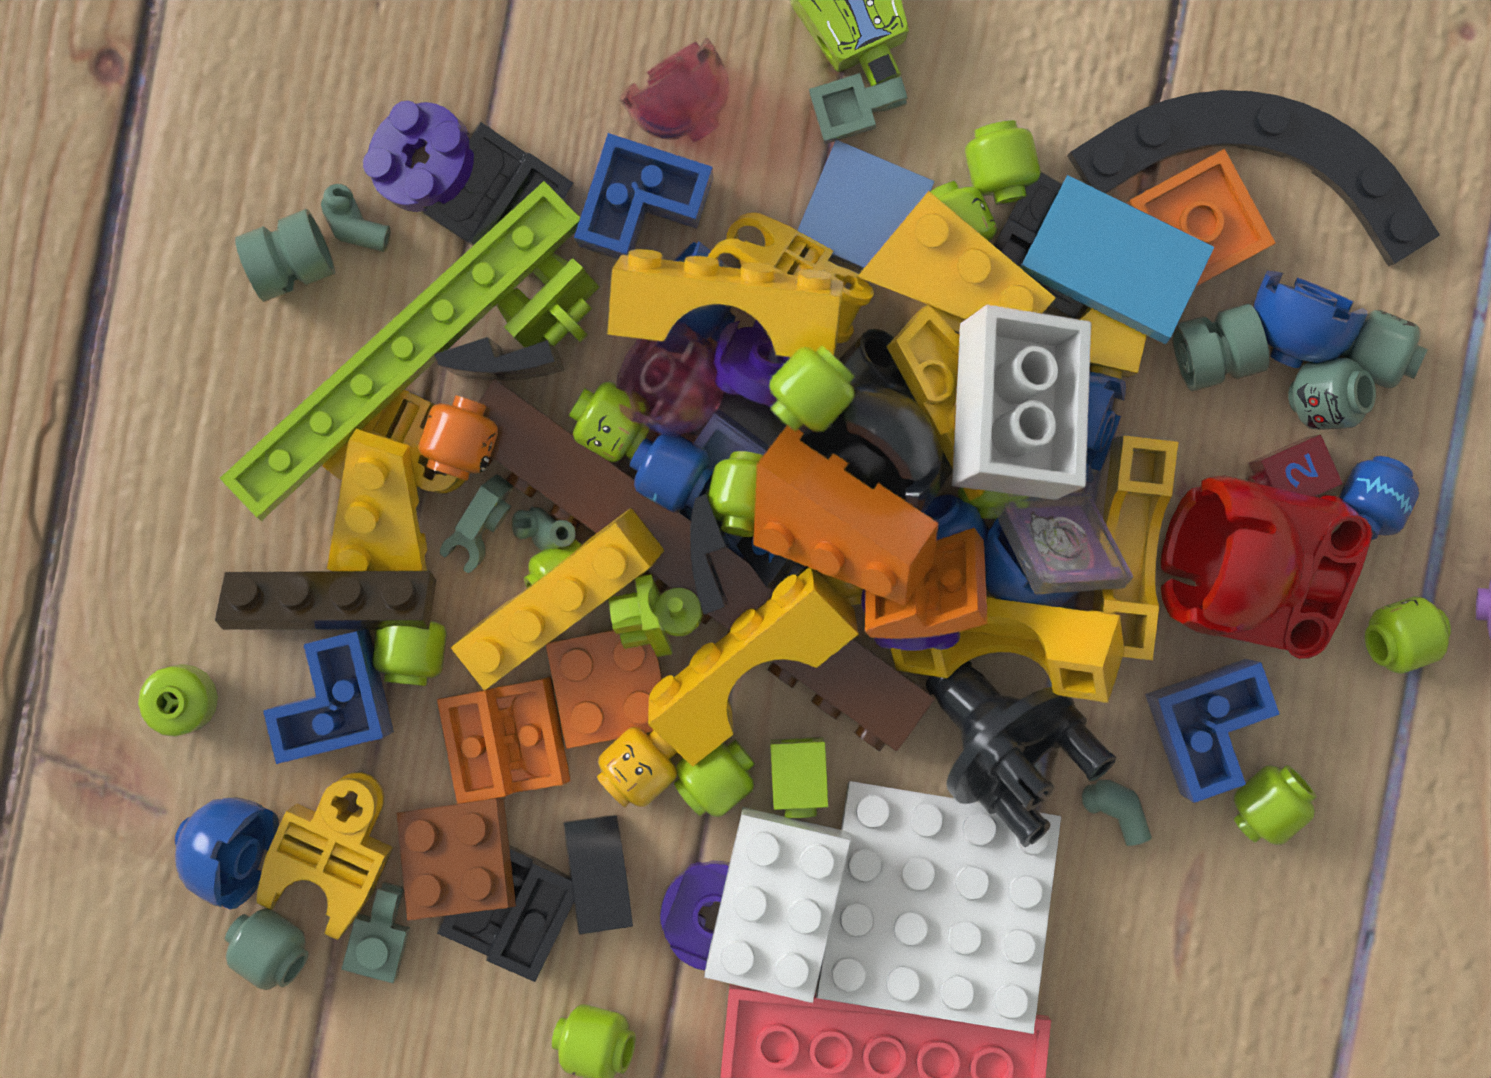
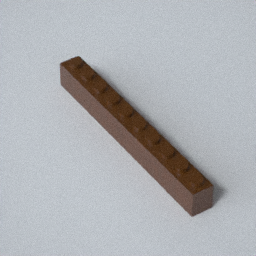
[478,379,935,752]

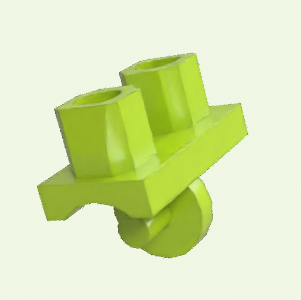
[497,253,599,348]
[608,575,703,657]

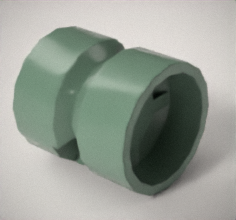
[235,209,335,302]
[1172,304,1270,392]

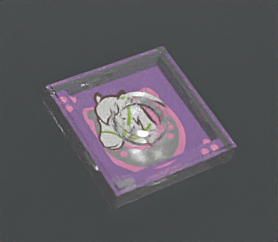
[992,492,1134,594]

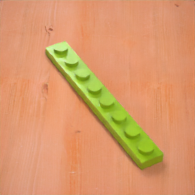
[219,181,580,521]

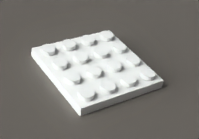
[816,781,1061,1034]

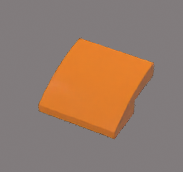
[865,527,988,639]
[437,677,571,804]

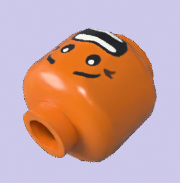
[418,395,498,481]

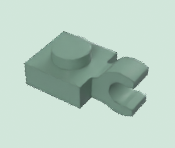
[809,73,908,144]
[440,474,514,573]
[341,882,410,983]

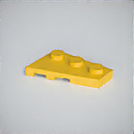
[857,190,1055,319]
[887,304,985,501]
[327,429,428,571]

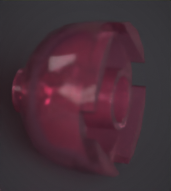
[620,38,730,142]
[616,322,725,436]

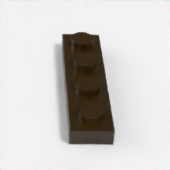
[215,571,437,630]

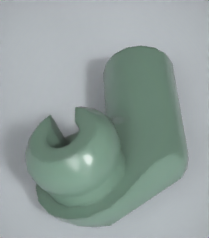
[321,184,391,252]
[512,507,575,551]
[1082,780,1152,846]

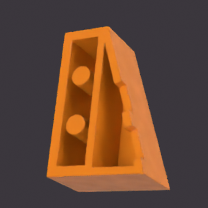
[753,425,938,606]

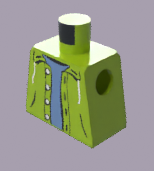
[790,0,909,86]

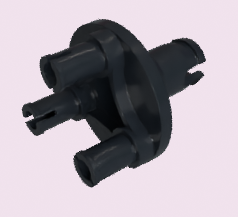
[926,661,1116,847]

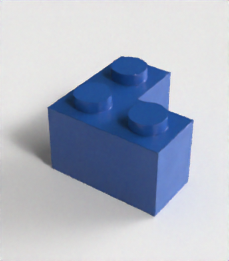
[574,133,714,259]
[263,630,394,764]
[1145,659,1280,803]

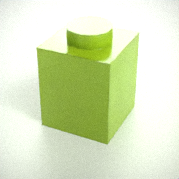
[770,737,828,818]

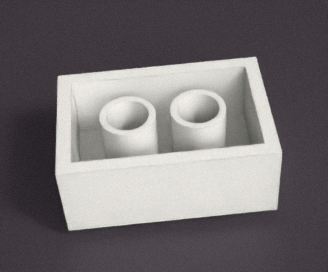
[952,305,1091,500]
[704,807,850,1003]

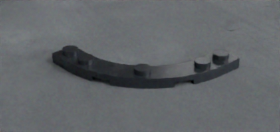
[1067,90,1440,267]

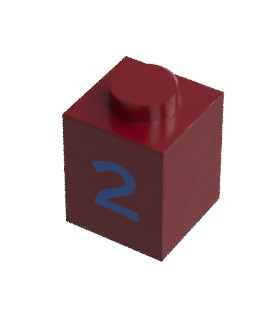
[1248,434,1343,496]

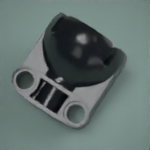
[798,329,953,513]

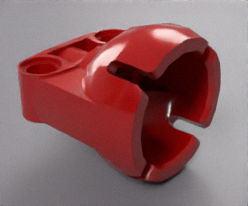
[1161,475,1372,659]

